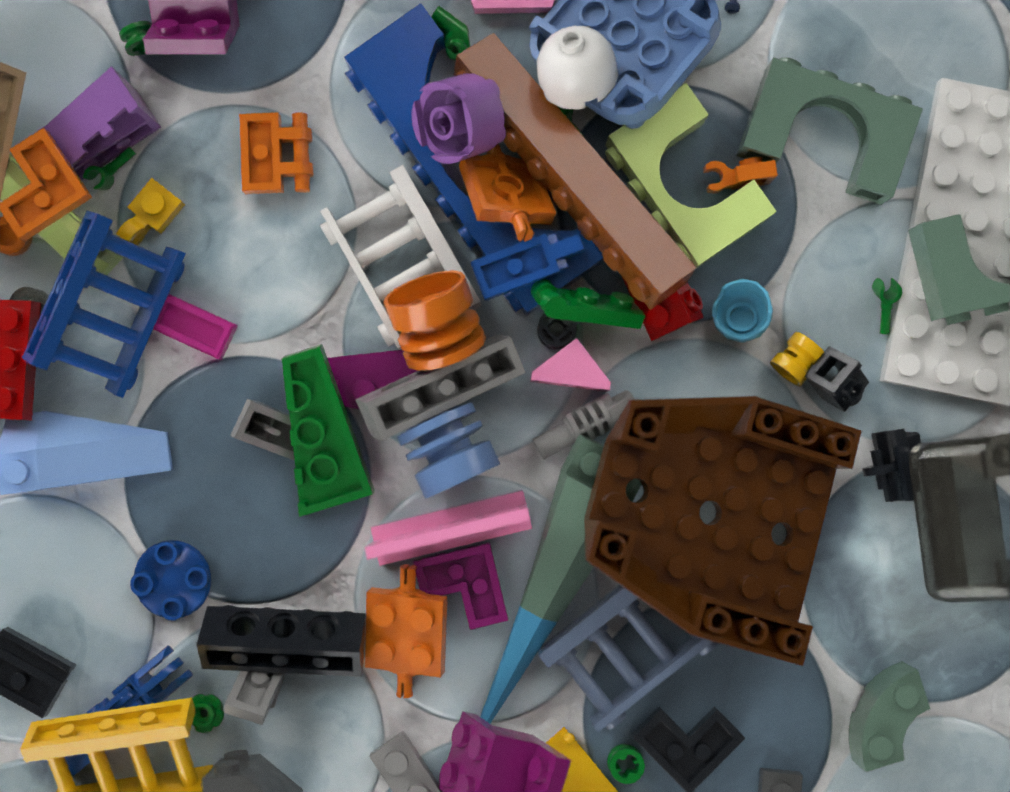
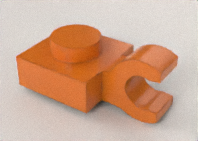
[703,157,778,194]

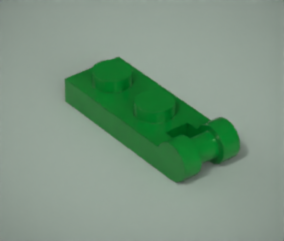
[531,279,646,329]

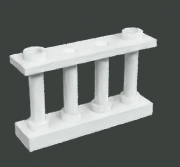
[320,165,481,350]

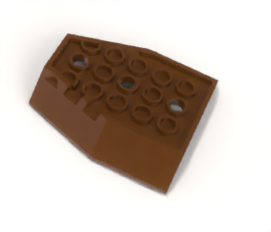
[584,396,862,666]

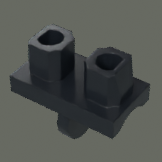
[862,428,931,502]

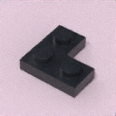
[632,706,745,792]

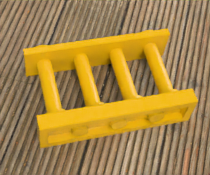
[20,697,213,792]

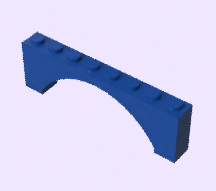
[344,3,603,316]

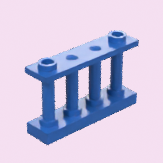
[22,210,186,398]

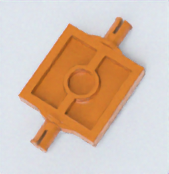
[459,144,556,242]
[365,564,448,698]

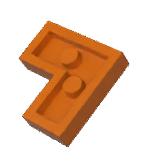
[0,127,93,242]

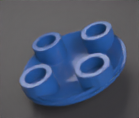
[130,540,211,620]

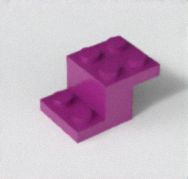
[143,0,240,54]
[439,711,571,792]

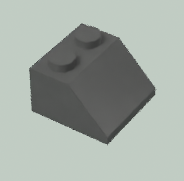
[202,750,303,792]

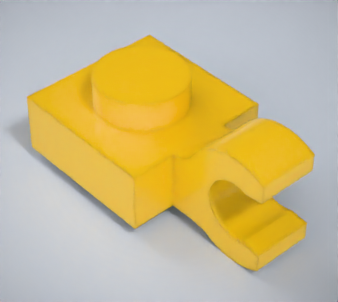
[116,177,185,245]

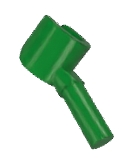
[83,146,136,191]
[872,278,902,334]

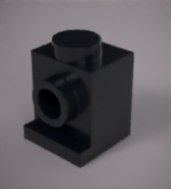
[805,346,869,412]

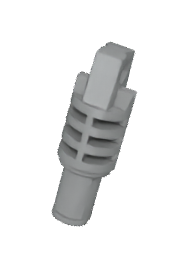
[533,390,635,460]

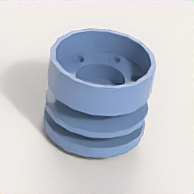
[397,402,501,499]

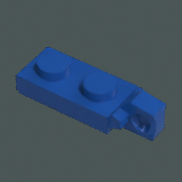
[470,233,584,301]

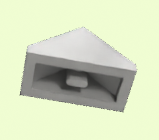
[230,399,294,460]

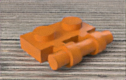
[239,112,314,194]

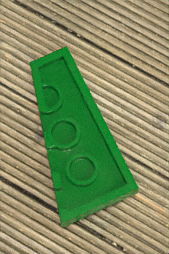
[282,344,375,517]

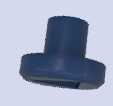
[725,0,740,14]

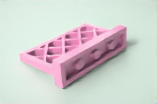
[364,490,532,566]

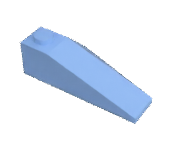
[0,411,173,495]

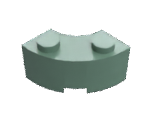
[848,661,931,772]

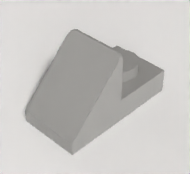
[224,671,285,725]

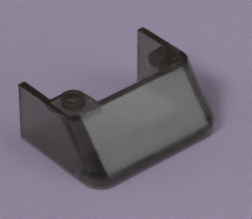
[909,431,1010,603]

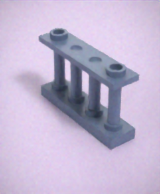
[538,585,719,732]

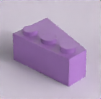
[38,66,161,181]

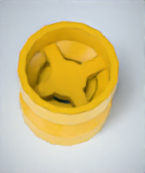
[770,332,824,387]

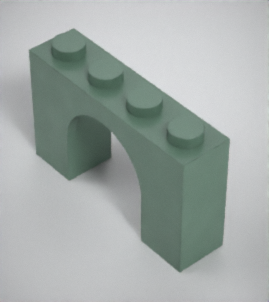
[736,57,923,205]
[908,214,1010,325]

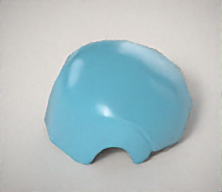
[712,278,773,343]

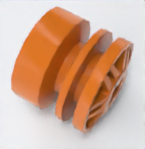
[383,270,486,371]

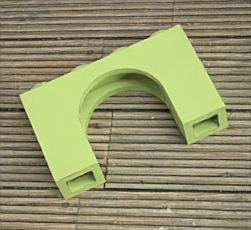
[605,83,777,268]

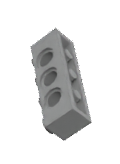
[356,335,526,441]

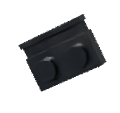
[0,627,76,718]

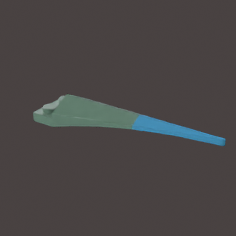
[480,434,642,724]

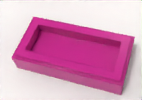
[153,294,238,360]

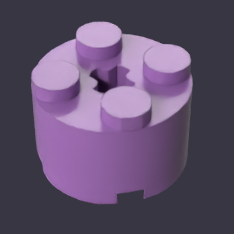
[412,73,506,164]

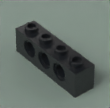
[196,605,366,677]

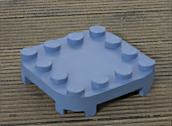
[529,0,721,129]

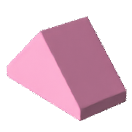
[530,338,611,392]

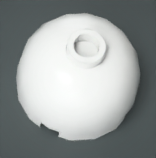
[537,26,618,109]

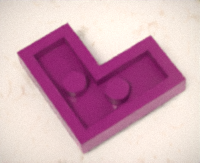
[413,542,508,630]

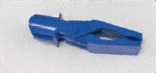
[46,645,193,777]

